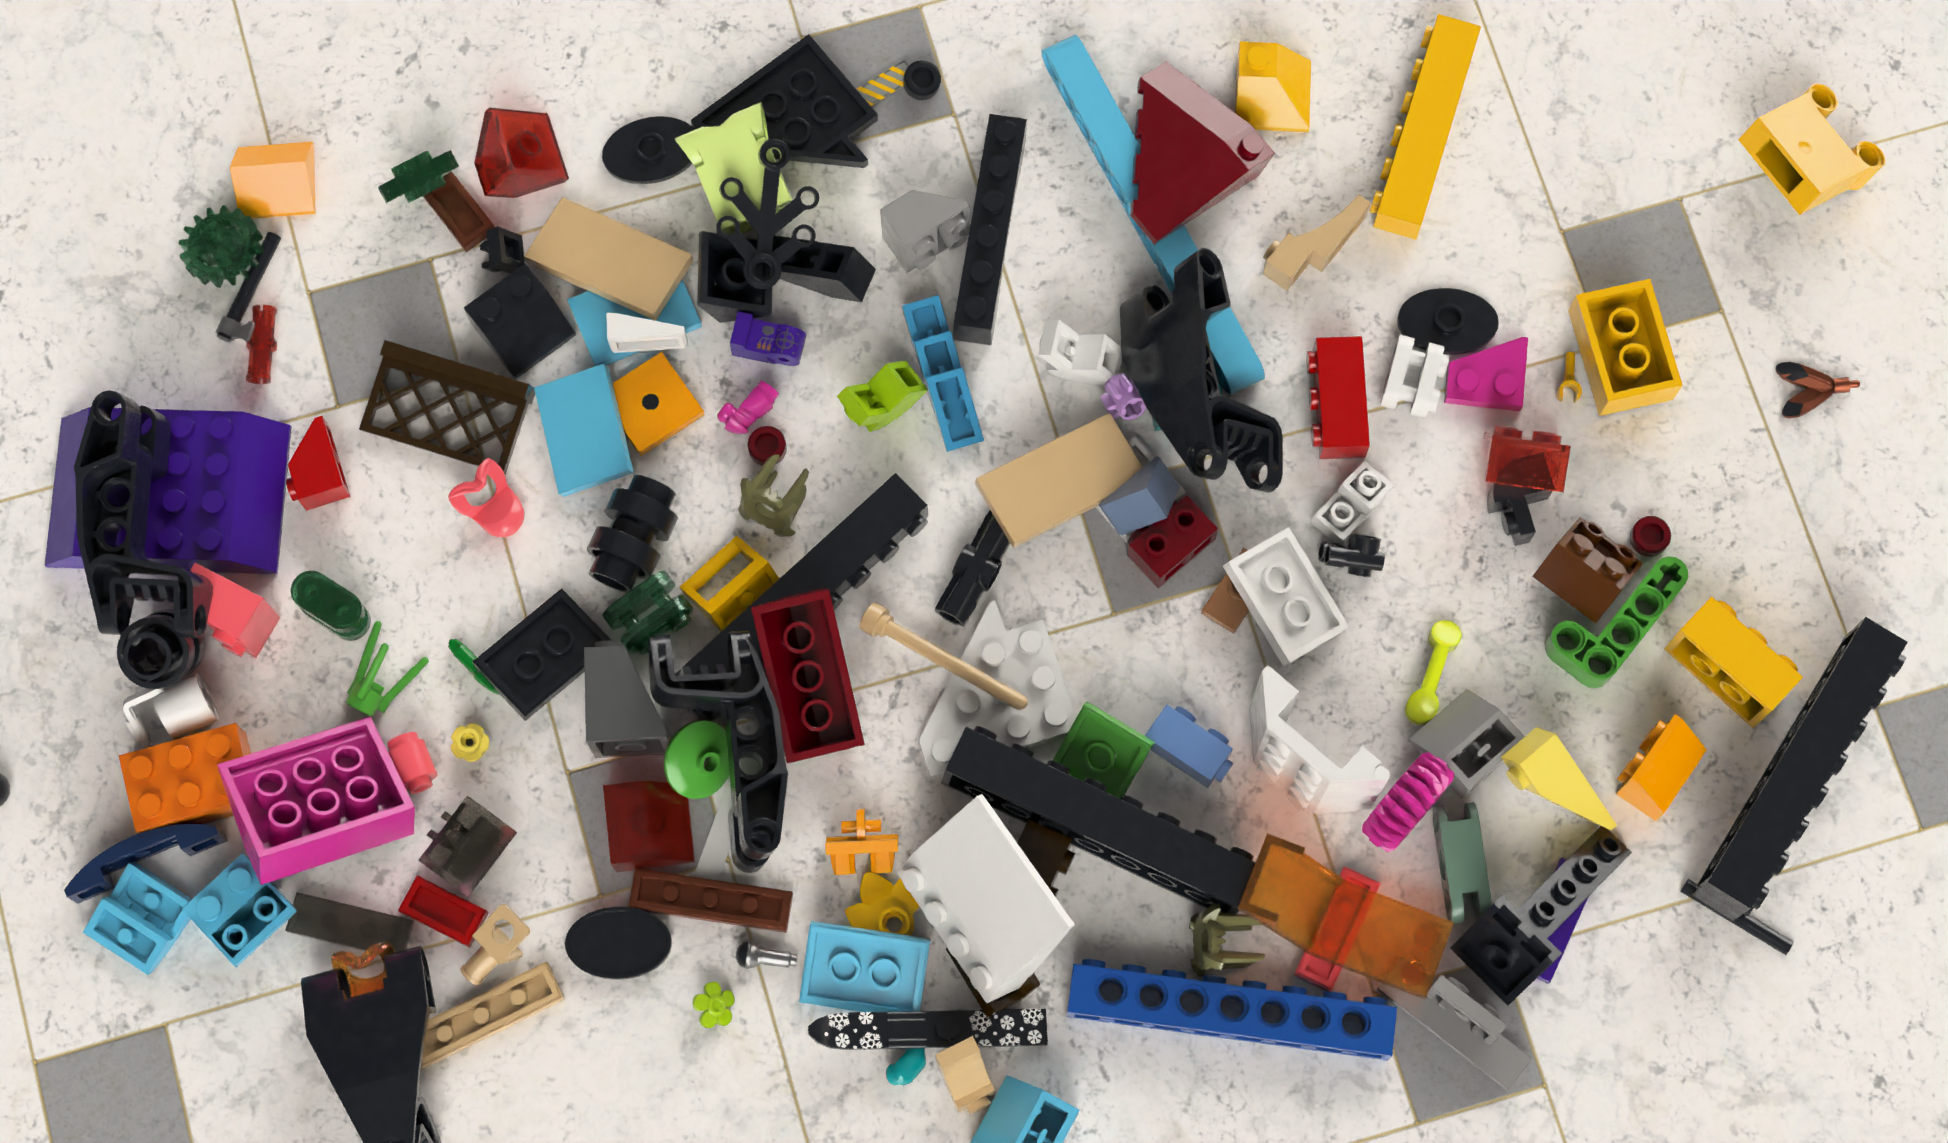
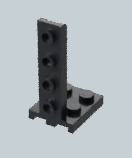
[1450,826,1632,1005]

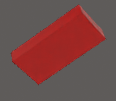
[398,875,489,948]

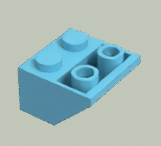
[182,853,297,967]
[970,1075,1080,1143]

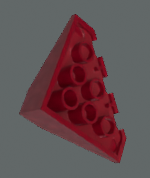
[1130,61,1275,245]

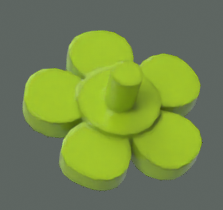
[692,982,735,1028]

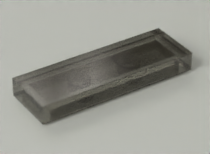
[285,892,414,956]

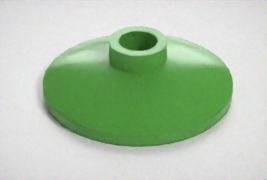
[664,720,730,799]

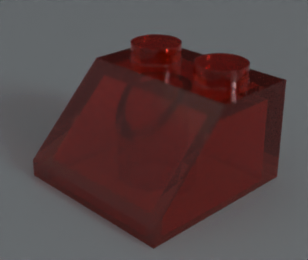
[603,780,695,872]

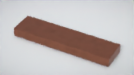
[628,868,793,933]

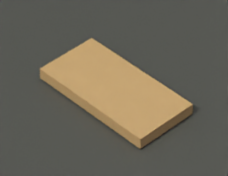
[524,197,694,321]
[975,413,1143,548]

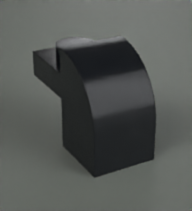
[1487,452,1554,546]

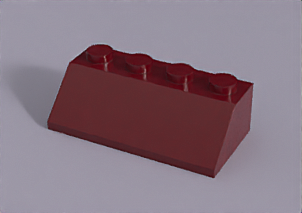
[751,588,865,764]

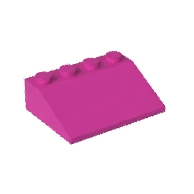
[218,716,415,885]

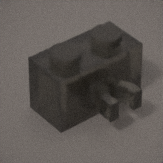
[418,796,517,897]

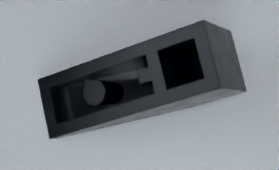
[773,235,876,302]

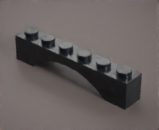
[953,114,1027,346]

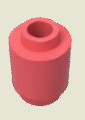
[387,732,438,794]

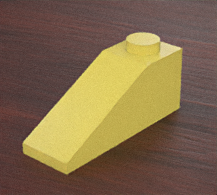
[1501,727,1617,830]

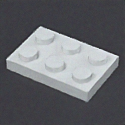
[1223,527,1350,667]

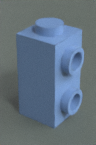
[1145,704,1234,788]

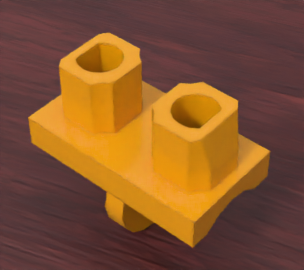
[825,809,899,875]

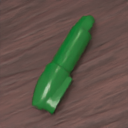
[448,639,499,695]

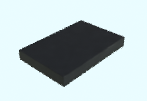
[472,589,612,721]

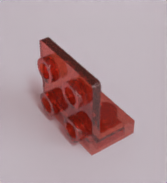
[1483,425,1571,493]

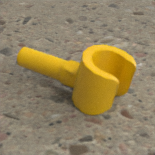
[1556,352,1582,403]

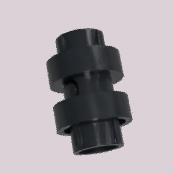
[587,475,678,593]
[117,609,206,689]

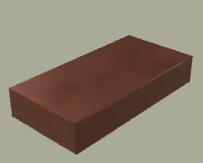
[421,171,495,252]

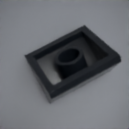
[697,231,773,323]

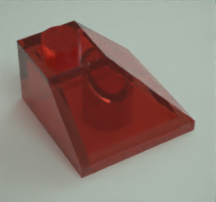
[474,107,569,198]

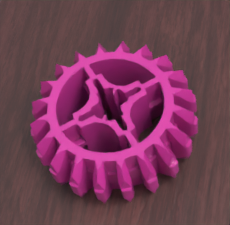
[1362,752,1454,852]

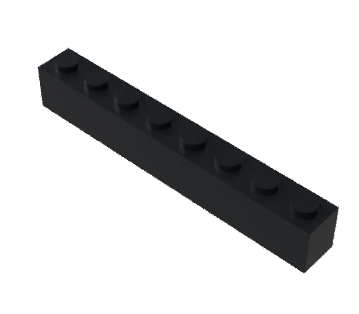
[675,473,928,721]

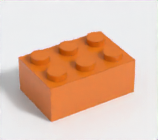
[119,723,251,833]

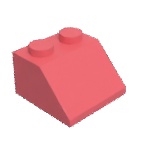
[191,563,280,658]

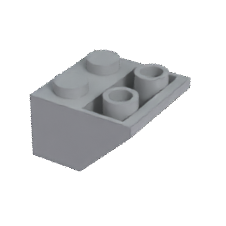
[880,190,970,273]
[1408,689,1525,799]

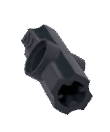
[935,510,1010,627]

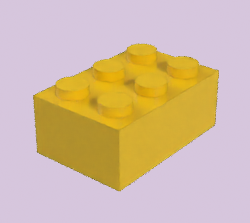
[1568,279,1683,416]
[1664,596,1803,728]

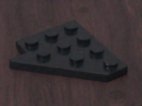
[691,34,878,168]

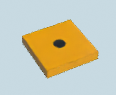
[613,351,705,456]

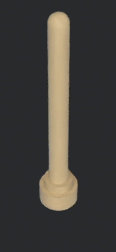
[859,602,1028,710]

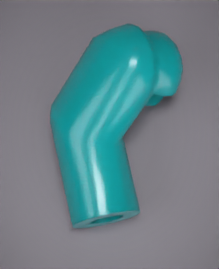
[886,1048,926,1086]

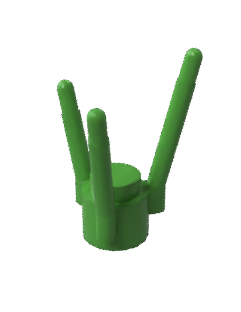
[345,621,429,717]

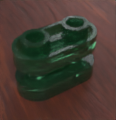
[602,570,693,655]
[290,571,371,641]

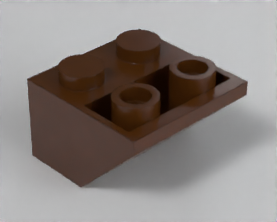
[1532,517,1643,624]

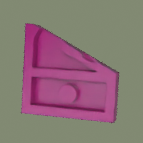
[1444,337,1528,411]

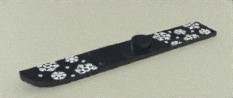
[808,1009,1048,1050]

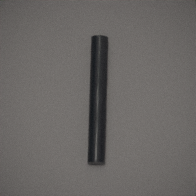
[1680,879,1794,955]

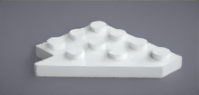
[919,601,1077,780]

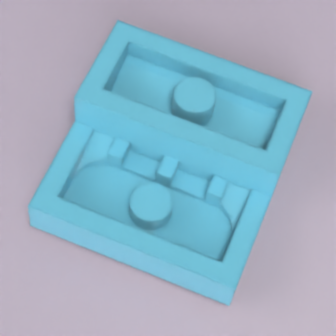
[83,862,192,975]

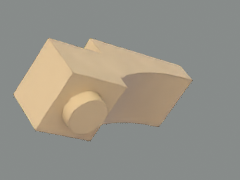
[1263,194,1371,291]
[935,1036,995,1115]

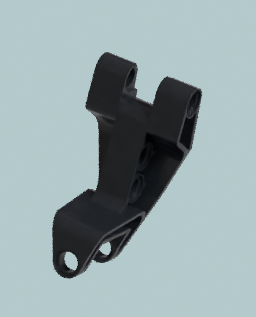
[1120,248,1283,493]
[74,390,213,638]
[648,630,788,873]
[301,946,441,1143]

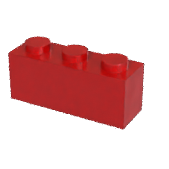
[1306,336,1370,459]

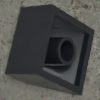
[464,263,576,380]

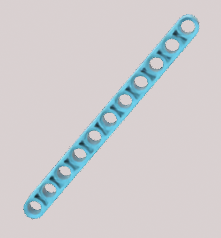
[1041,35,1265,395]

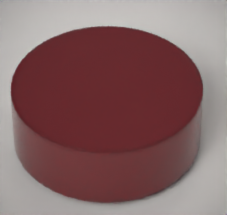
[747,426,787,466]
[1630,516,1671,557]

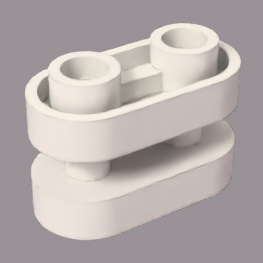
[1380,335,1450,418]

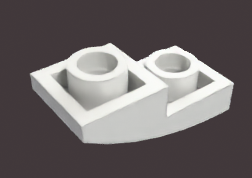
[1310,461,1394,545]

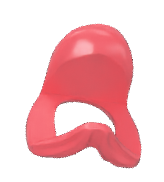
[448,458,525,537]

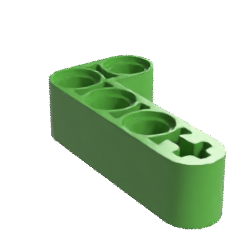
[1545,556,1688,688]

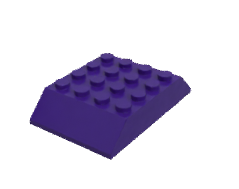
[44,407,292,574]

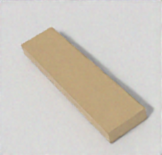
[420,961,565,1071]

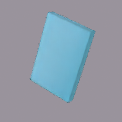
[567,280,702,366]
[534,363,634,497]
[799,921,931,1012]

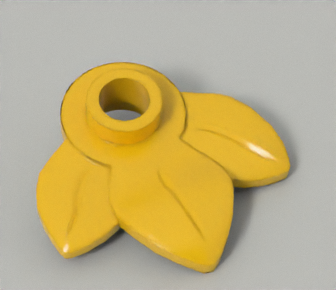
[845,872,920,936]

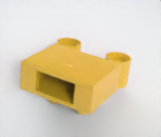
[1738,83,1886,215]

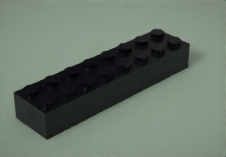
[1691,617,1908,921]
[941,726,1261,914]

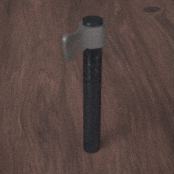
[215,232,281,342]

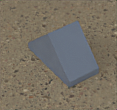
[1098,456,1180,535]

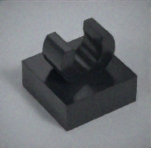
[480,226,525,274]

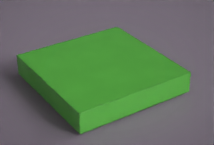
[1052,702,1155,798]

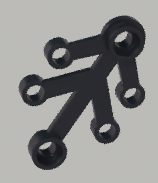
[716,139,819,289]

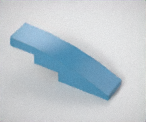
[901,295,984,452]

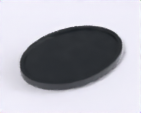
[602,116,695,184]
[1397,288,1499,355]
[565,907,672,980]

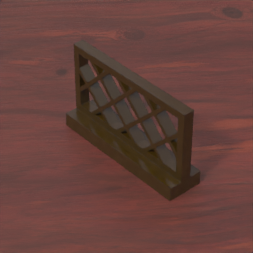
[359,340,535,475]

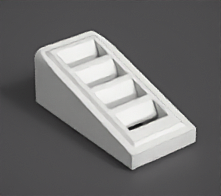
[606,313,688,353]

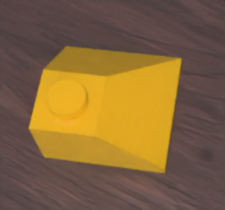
[1235,41,1311,132]

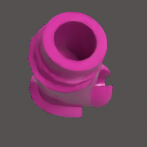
[717,380,779,434]

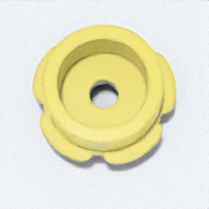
[450,723,490,762]

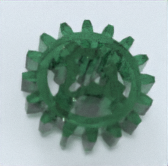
[378,150,459,203]
[179,205,264,288]

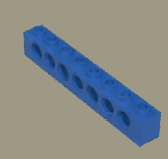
[1066,959,1397,1061]

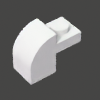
[1038,319,1122,385]

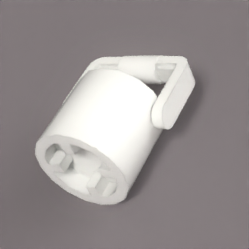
[123,673,219,748]

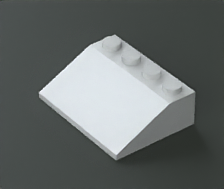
[897,794,1075,1003]

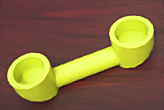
[1405,620,1462,725]

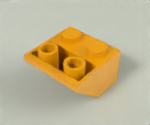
[1616,714,1707,821]

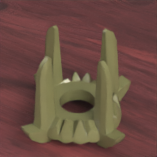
[738,454,809,537]
[1189,903,1265,978]

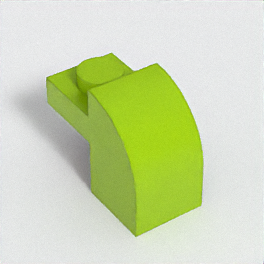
[836,361,928,432]

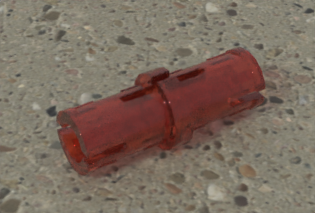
[246,305,277,384]

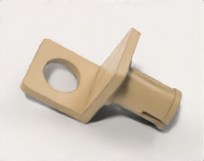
[460,904,530,985]

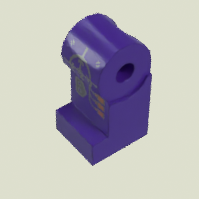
[730,311,807,366]

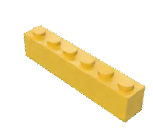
[1370,14,1481,240]

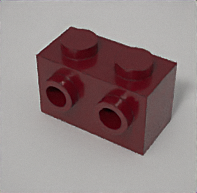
[1127,495,1218,589]

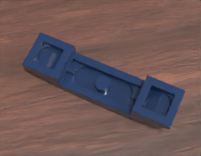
[64,824,228,904]

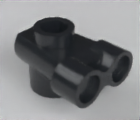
[1318,534,1385,577]

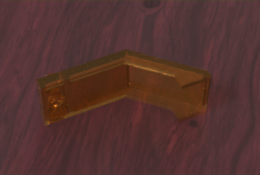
[1238,833,1454,1000]

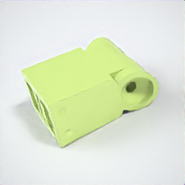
[674,102,792,235]

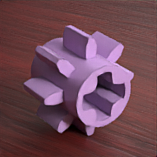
[1100,373,1146,420]

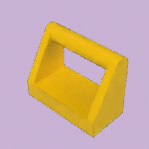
[679,535,780,631]

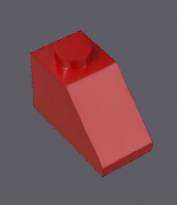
[286,416,350,511]

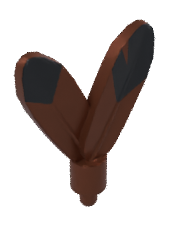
[1775,362,1860,418]

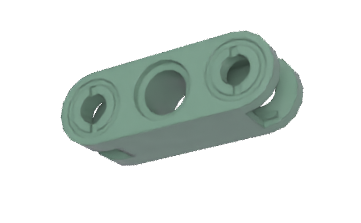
[1433,802,1492,924]

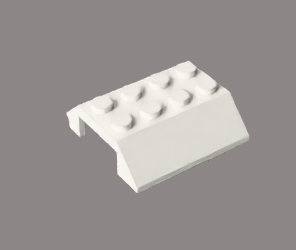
[1249,665,1390,814]

